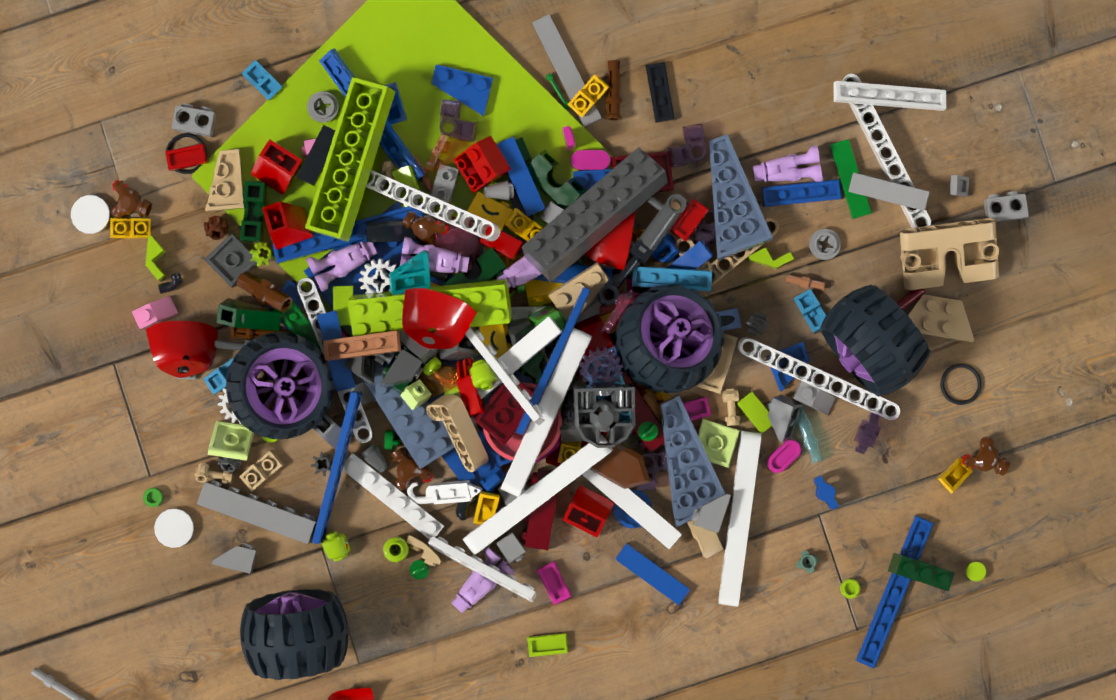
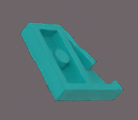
[389,250,431,295]

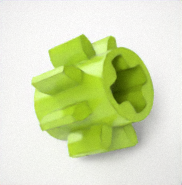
[249,242,274,267]

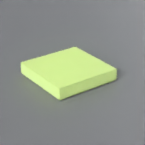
[698,419,740,468]
[208,421,254,461]

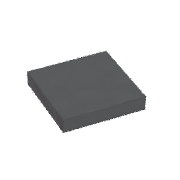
[204,233,257,288]

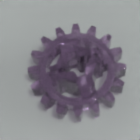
[579,347,623,385]
[854,412,881,454]

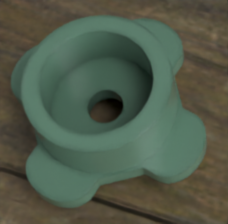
[796,551,819,574]

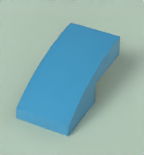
[241,60,282,100]
[793,289,826,335]
[203,358,233,395]

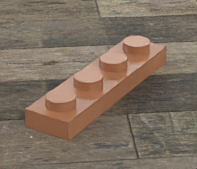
[323,331,401,361]

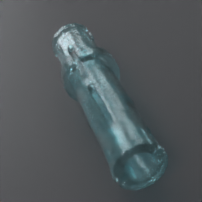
[797,404,823,464]

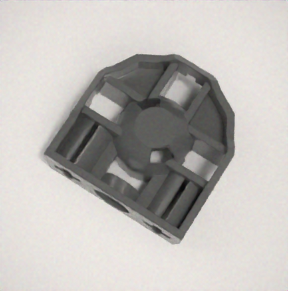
[574,384,635,448]

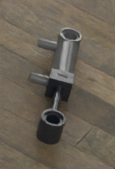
[598,194,686,307]

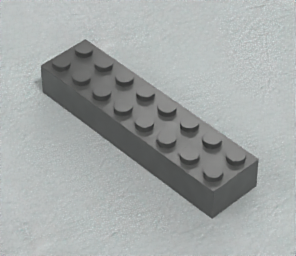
[522,147,668,282]

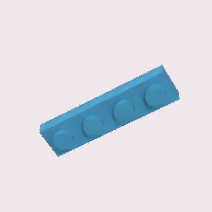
[632,266,712,291]

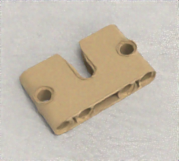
[900,218,999,290]

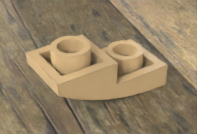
[239,450,284,491]
[687,520,723,559]
[406,535,442,567]

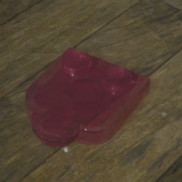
[435,220,480,273]
[601,289,638,335]

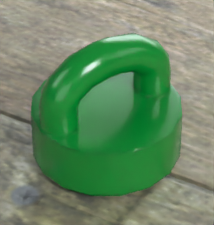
[638,421,658,441]
[384,430,402,450]
[409,560,429,580]

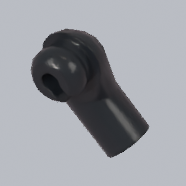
[158,272,183,294]
[455,495,478,520]

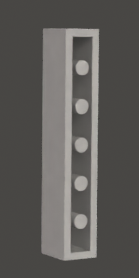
[197,479,317,544]

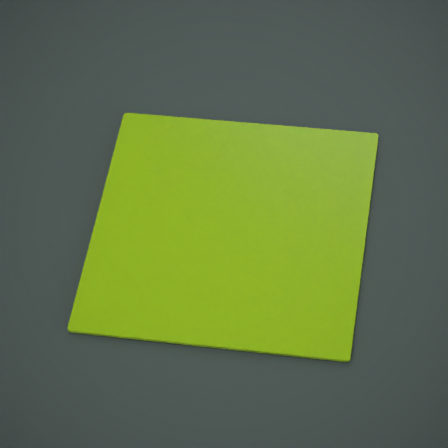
[192,0,613,337]

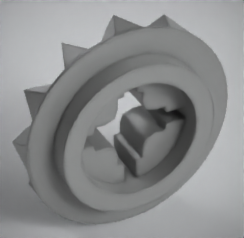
[307,91,339,123]
[809,229,841,260]

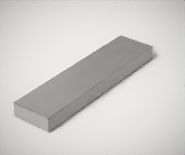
[848,173,930,211]

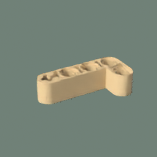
[426,395,488,472]

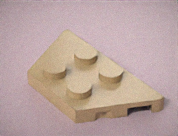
[908,294,974,343]

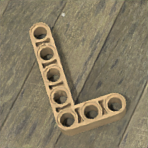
[676,218,779,285]

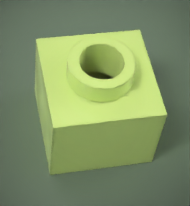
[400,379,432,410]

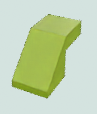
[145,236,167,282]
[747,247,794,269]

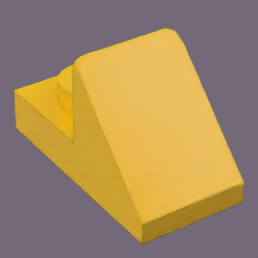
[937,457,973,494]
[473,491,500,525]

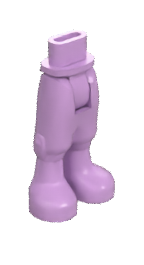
[753,145,823,182]
[400,237,469,273]
[306,241,378,292]
[497,256,542,288]
[452,547,515,613]

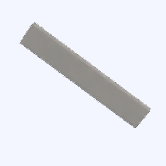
[532,14,602,127]

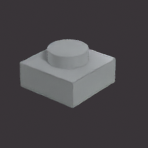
[950,175,969,197]

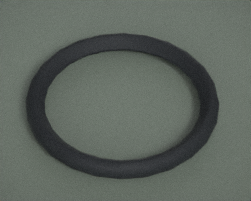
[166,133,207,174]
[940,364,982,405]

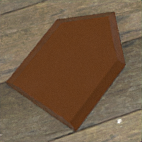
[590,436,651,489]

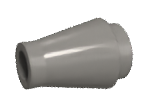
[484,181,514,200]

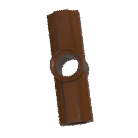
[237,271,292,313]

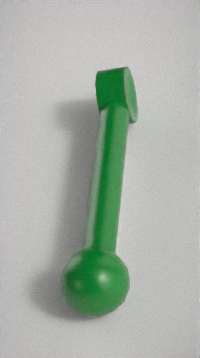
[546,73,570,110]

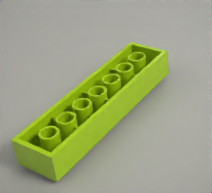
[305,77,395,242]
[348,279,512,337]

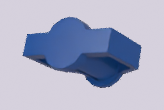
[651,233,680,263]
[479,465,507,493]
[813,475,839,510]

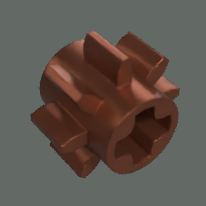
[204,216,228,240]

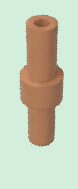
[413,154,433,192]
[785,274,825,290]

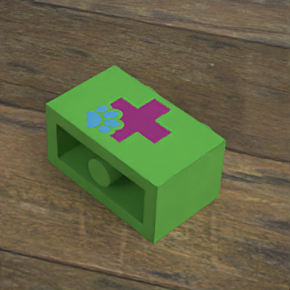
[528,306,566,330]

